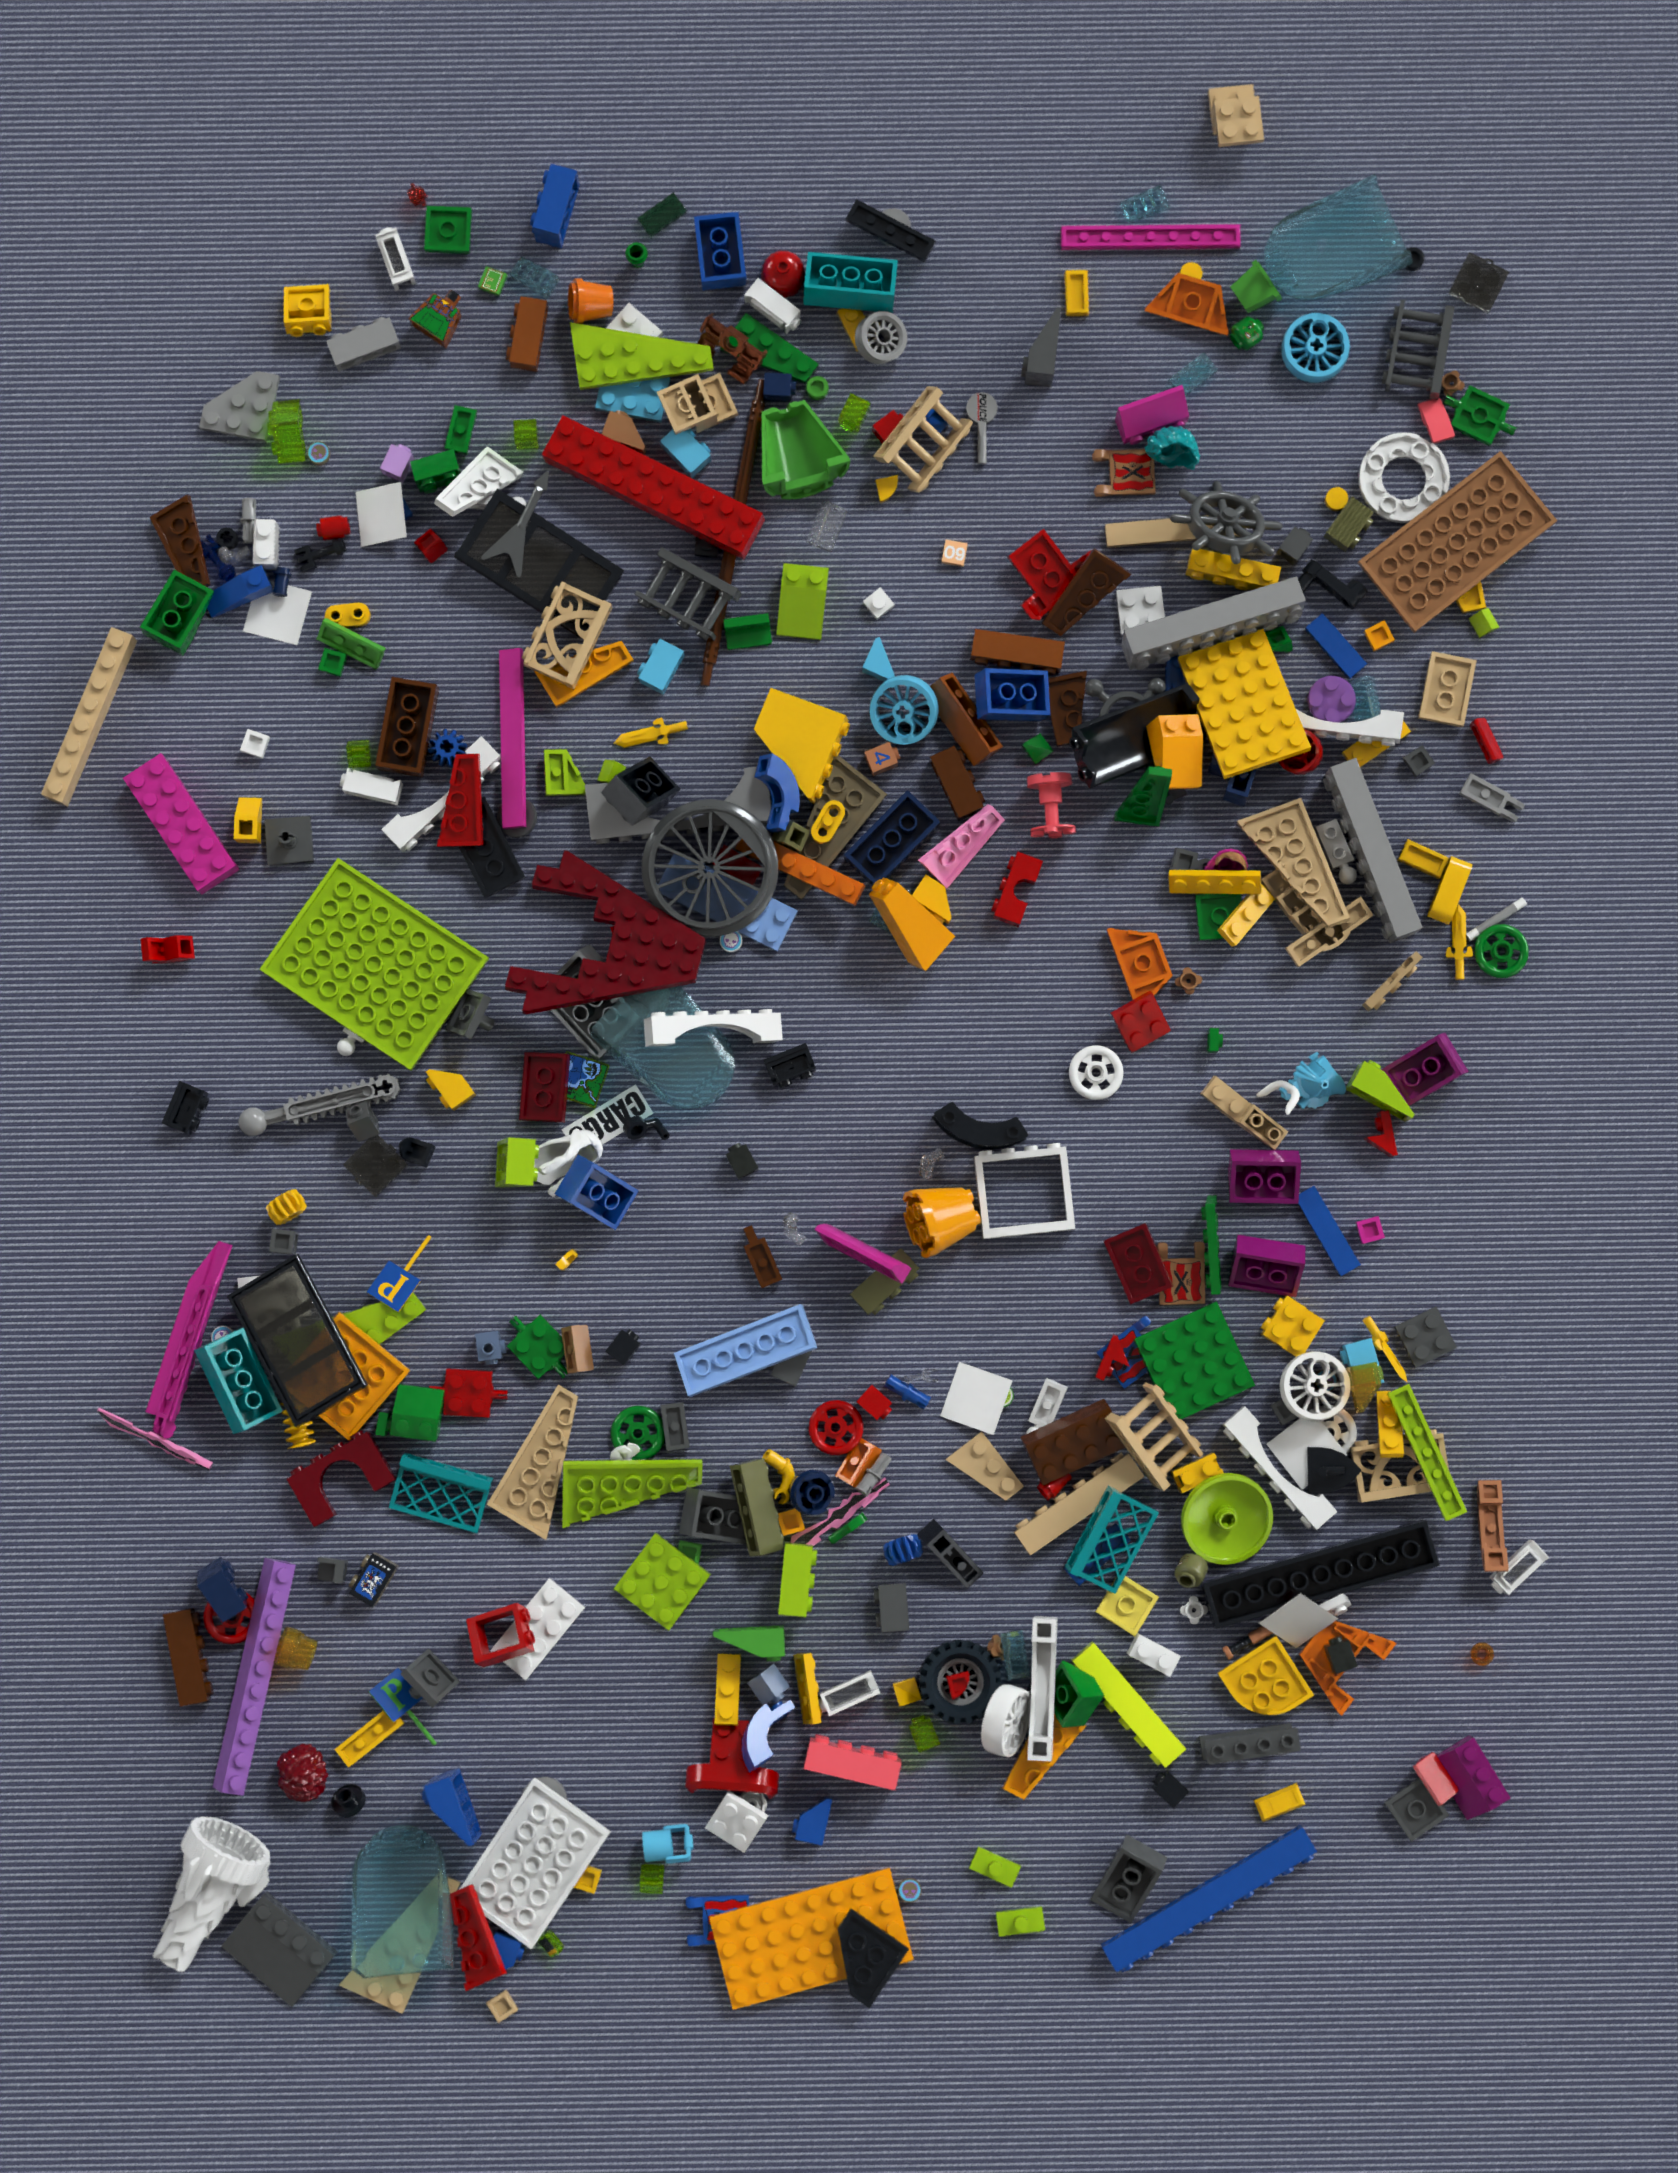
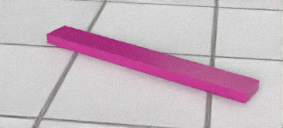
[1061,224,1241,250]
[499,648,526,829]

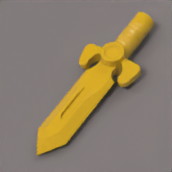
[614,718,688,748]
[1446,904,1473,980]
[1362,1316,1408,1383]

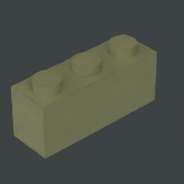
[850,1248,919,1315]

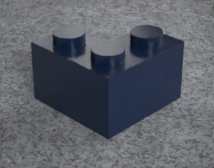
[1207,754,1257,807]
[197,1557,248,1622]

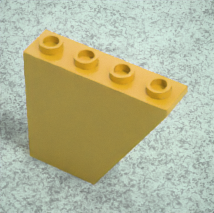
[754,688,850,804]

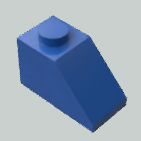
[791,1796,832,1845]
[494,1931,525,1970]

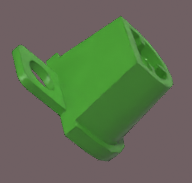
[1230,260,1282,314]

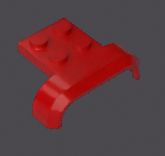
[1007,529,1092,620]
[685,1718,779,1799]

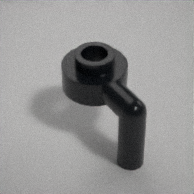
[623,1116,670,1140]

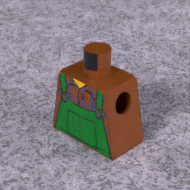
[409,290,462,349]

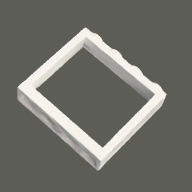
[974,1143,1075,1239]

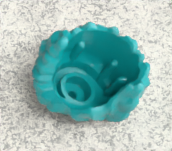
[1145,426,1200,470]

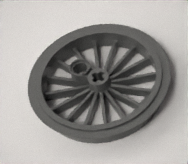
[642,799,778,937]

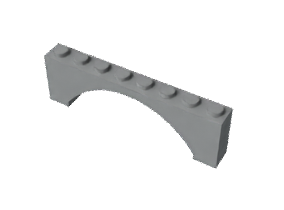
[585,767,771,844]

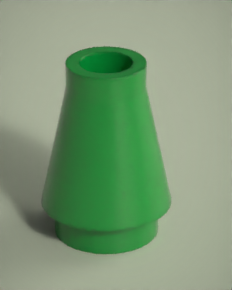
[625,242,648,268]

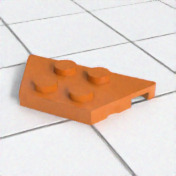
[1145,273,1228,336]
[1106,928,1173,1000]

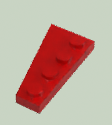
[437,754,483,847]
[450,1884,507,1992]

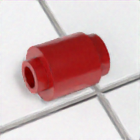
[316,515,351,541]

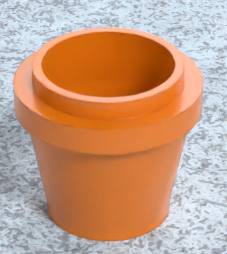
[568,278,613,324]

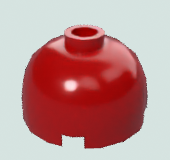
[761,250,805,298]
[1278,729,1323,775]

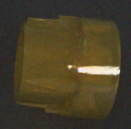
[273,1626,318,1670]

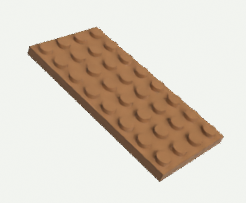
[1358,451,1557,633]

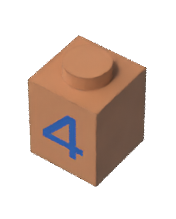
[864,742,900,777]

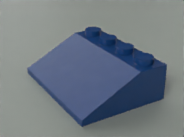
[421,1767,482,1846]

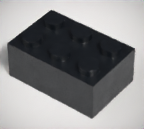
[601,756,680,826]

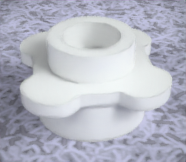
[1180,1596,1208,1624]

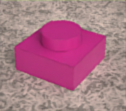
[1355,1216,1385,1244]

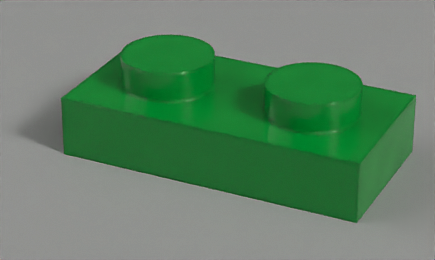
[445,405,477,455]

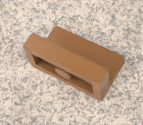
[561,1325,594,1374]

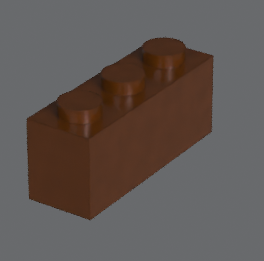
[929,745,985,821]

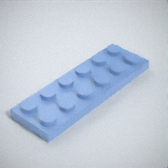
[658,854,798,952]
[674,1304,817,1397]

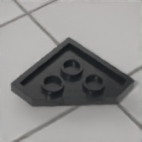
[838,1908,909,2009]

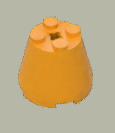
[903,1187,981,1258]

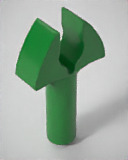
[828,1512,868,1544]

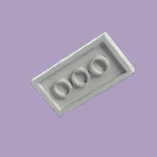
[490,1578,585,1680]

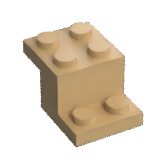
[1208,84,1264,147]
[657,373,738,435]

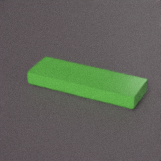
[316,618,386,670]

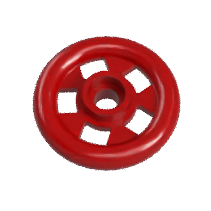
[809,1400,864,1455]
[203,1592,255,1644]

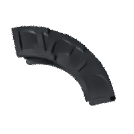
[932,1102,1028,1150]

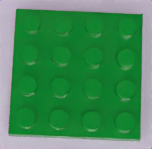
[1133,1301,1255,1419]

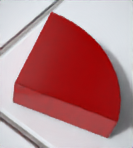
[946,1670,969,1700]

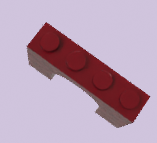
[287,1430,397,1527]

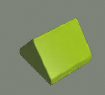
[1469,608,1499,638]
[597,759,626,784]

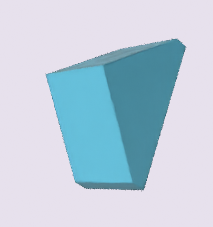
[862,637,895,681]

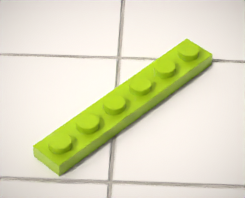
[1387,1384,1467,1521]

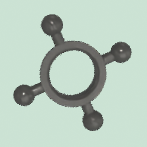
[1085,678,1166,717]

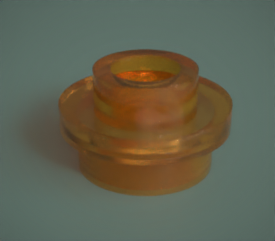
[1470,1642,1494,1666]

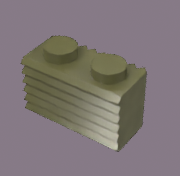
[1324,497,1374,552]

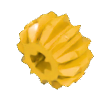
[266,1189,307,1225]

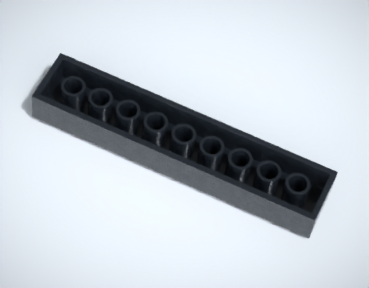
[1201,1520,1440,1629]

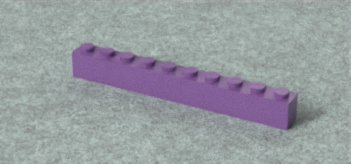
[212,1558,296,1796]

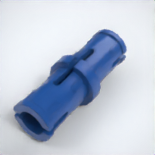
[884,1374,931,1410]

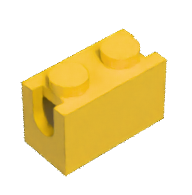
[1170,1452,1224,1493]

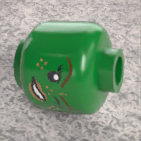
[1229,316,1264,350]

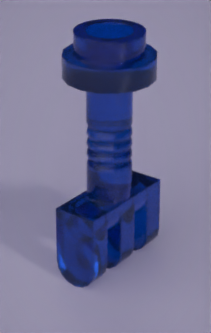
[201,534,236,582]

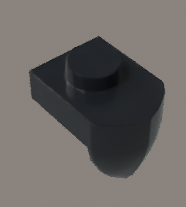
[399,1137,436,1168]

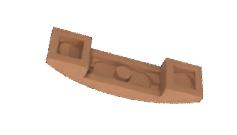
[1477,1480,1509,1572]

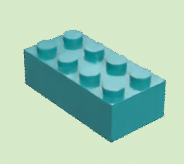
[803,252,898,313]
[194,1328,283,1434]

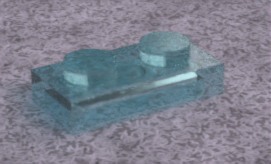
[1168,352,1218,396]

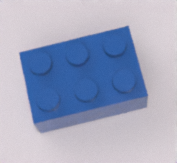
[530,164,580,249]
[694,212,747,290]
[974,668,1051,722]
[555,1154,639,1230]

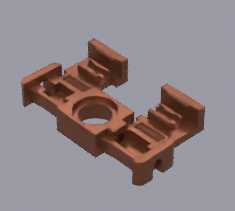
[697,313,767,385]

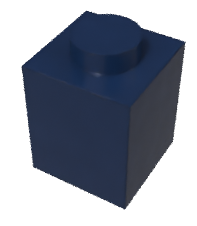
[763,372,796,402]

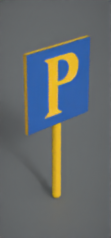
[367,1235,431,1313]

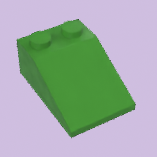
[713,1625,785,1661]

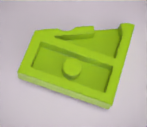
[543,749,586,796]

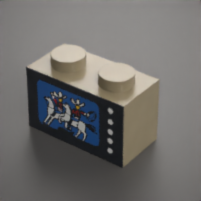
[348,1552,399,1607]

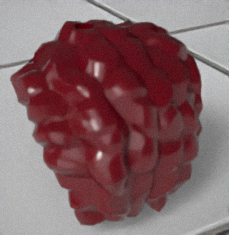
[277,1743,329,1802]

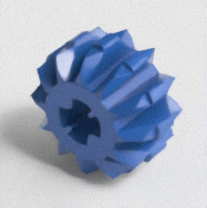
[428,729,467,768]
[883,1534,923,1566]

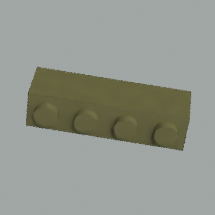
[730,1458,784,1556]

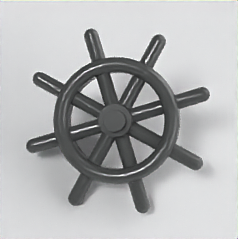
[1170,481,1282,564]

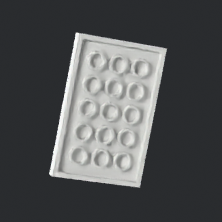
[460,1778,611,1950]

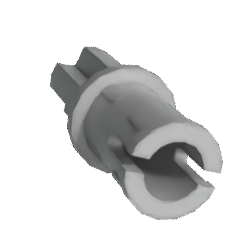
[240,498,257,544]
[855,1453,891,1497]

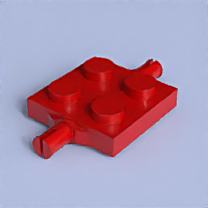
[429,1368,508,1418]

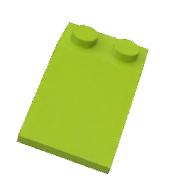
[776,563,829,640]
[1346,1060,1415,1122]
[495,1137,539,1188]

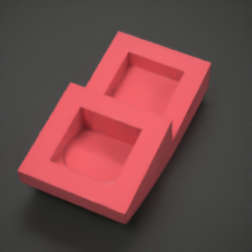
[1417,397,1455,444]

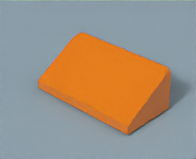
[835,1438,882,1488]

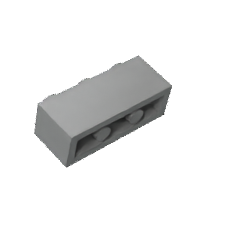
[326,317,401,372]

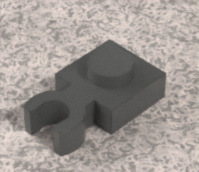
[1170,848,1210,870]

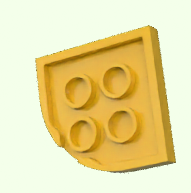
[1217,1635,1314,1715]

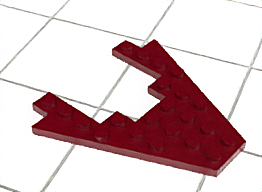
[505,850,706,1015]

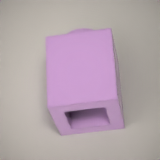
[380,444,414,483]

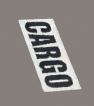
[562,1084,653,1145]

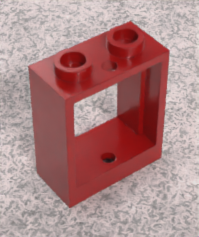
[466,1603,535,1668]

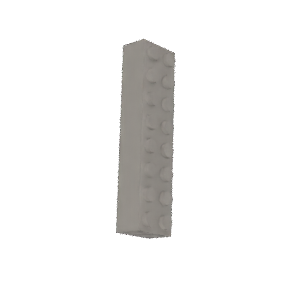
[1121,576,1306,670]
[1323,758,1423,943]

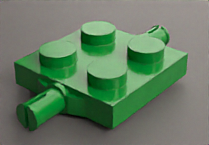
[1443,385,1517,446]
[507,1314,568,1380]

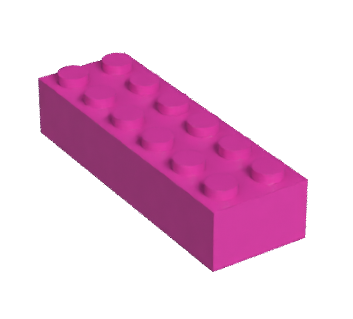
[123,753,240,895]

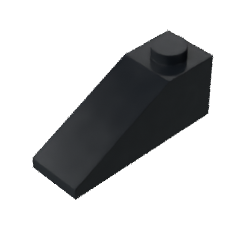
[917,1519,984,1588]

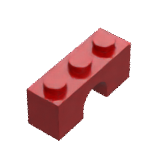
[991,852,1043,927]

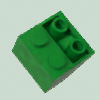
[410,449,461,494]

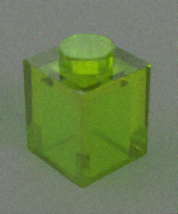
[839,393,871,432]
[513,419,539,449]
[908,1714,940,1753]

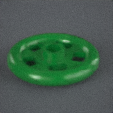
[1474,924,1529,978]
[611,1406,665,1460]

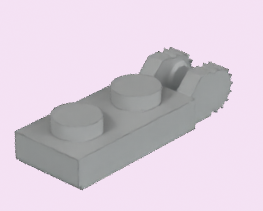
[1459,773,1525,822]

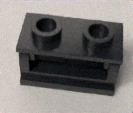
[764,1043,816,1089]
[162,1081,209,1135]

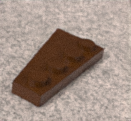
[150,495,210,587]
[1042,548,1131,636]

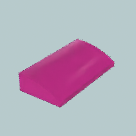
[814,1224,911,1284]

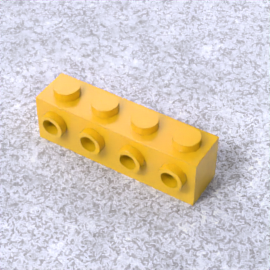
[1185,548,1281,590]

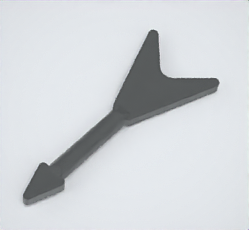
[481,471,549,578]

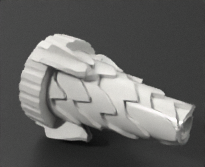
[153,1817,270,1972]

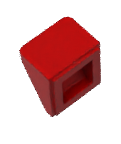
[414,529,448,563]

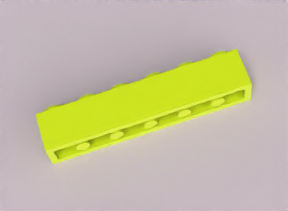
[1071,1642,1186,1768]

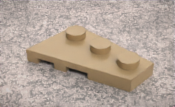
[1362,951,1423,1011]
[945,1431,1024,1501]

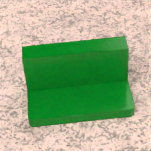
[723,613,772,650]

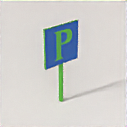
[369,1668,437,1746]

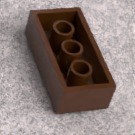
[375,677,439,778]
[1020,1399,1125,1485]

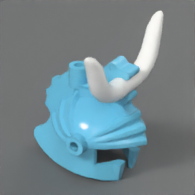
[1256,1052,1346,1115]

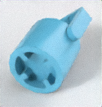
[642,1824,694,1864]

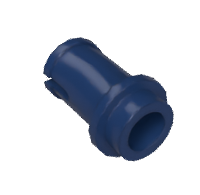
[273,567,292,597]

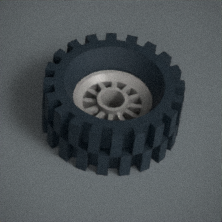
[919,1639,1002,1724]

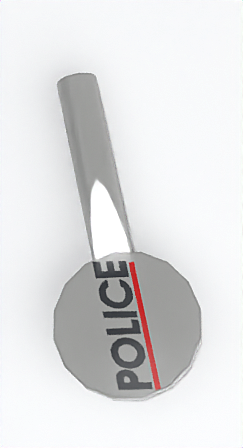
[966,392,998,465]

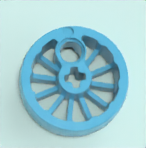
[1281,313,1350,383]
[870,675,939,745]

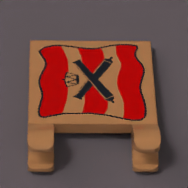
[1092,449,1156,497]
[1157,1241,1205,1305]

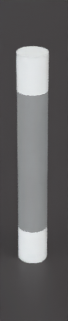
[1466,897,1527,942]

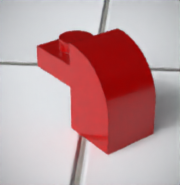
[140,935,195,964]

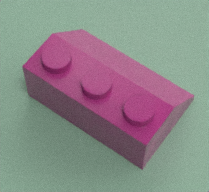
[1115,385,1189,445]

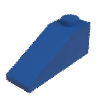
[207,565,274,618]

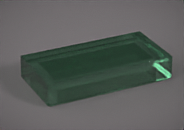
[637,193,687,238]

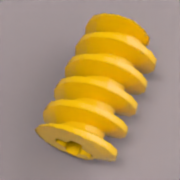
[280,1400,316,1449]

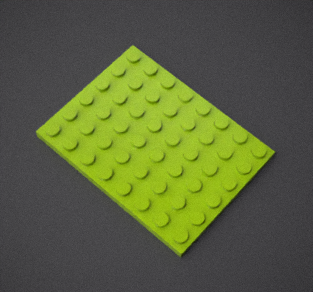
[259,858,489,1071]

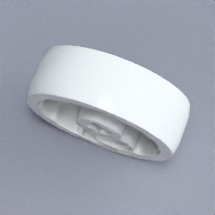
[1280,1351,1351,1421]
[981,1685,1031,1757]

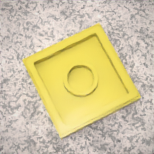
[1095,1576,1159,1636]

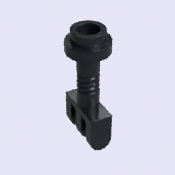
[294,538,347,572]

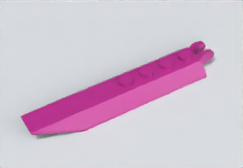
[146,1241,233,1439]

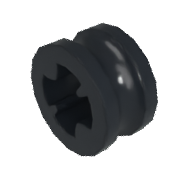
[216,527,238,550]

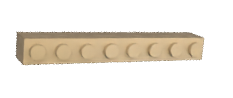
[41,627,137,807]

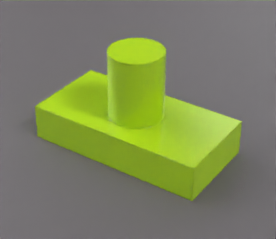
[969,1846,1021,1888]
[996,1906,1045,1937]

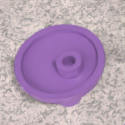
[1307,676,1356,723]

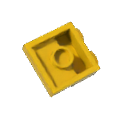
[284,284,331,337]
[1261,1296,1325,1357]

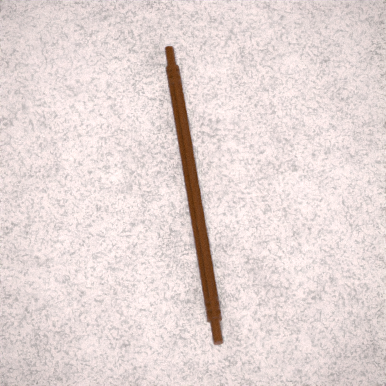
[701,379,765,687]

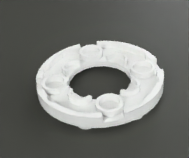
[1358,433,1450,523]

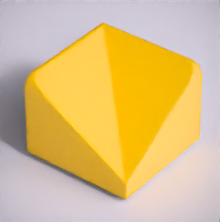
[893,1677,921,1707]

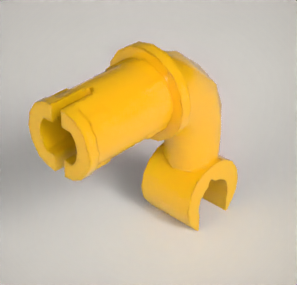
[762,1449,795,1504]

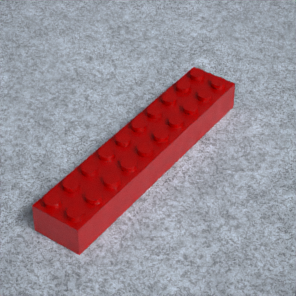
[542,415,765,560]

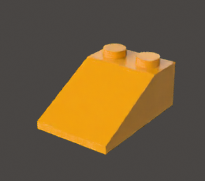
[1146,714,1203,789]

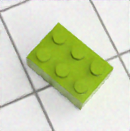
[778,1542,817,1617]

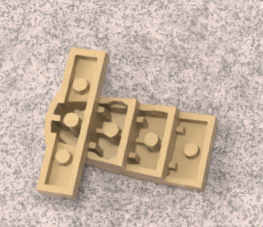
[1261,869,1374,967]

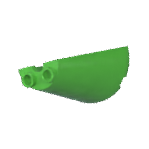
[762,400,850,499]

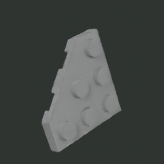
[199,371,280,442]

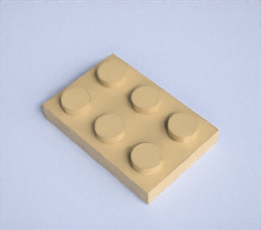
[1418,651,1477,727]

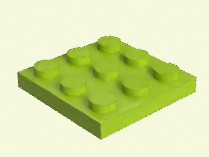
[614,1533,711,1631]

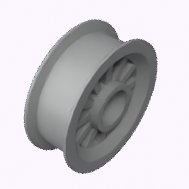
[855,311,907,364]

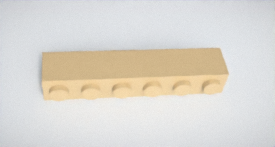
[1014,1452,1145,1556]

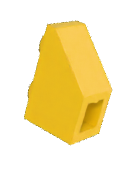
[234,797,262,844]
[912,874,952,924]
[426,1069,476,1111]

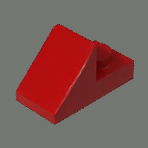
[1364,1110,1398,1157]
[1095,1334,1130,1381]

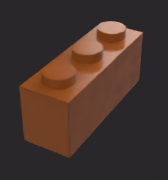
[506,296,549,372]

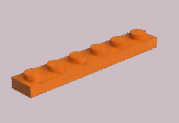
[735,839,865,906]

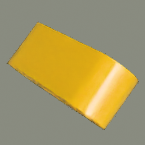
[1427,856,1472,925]

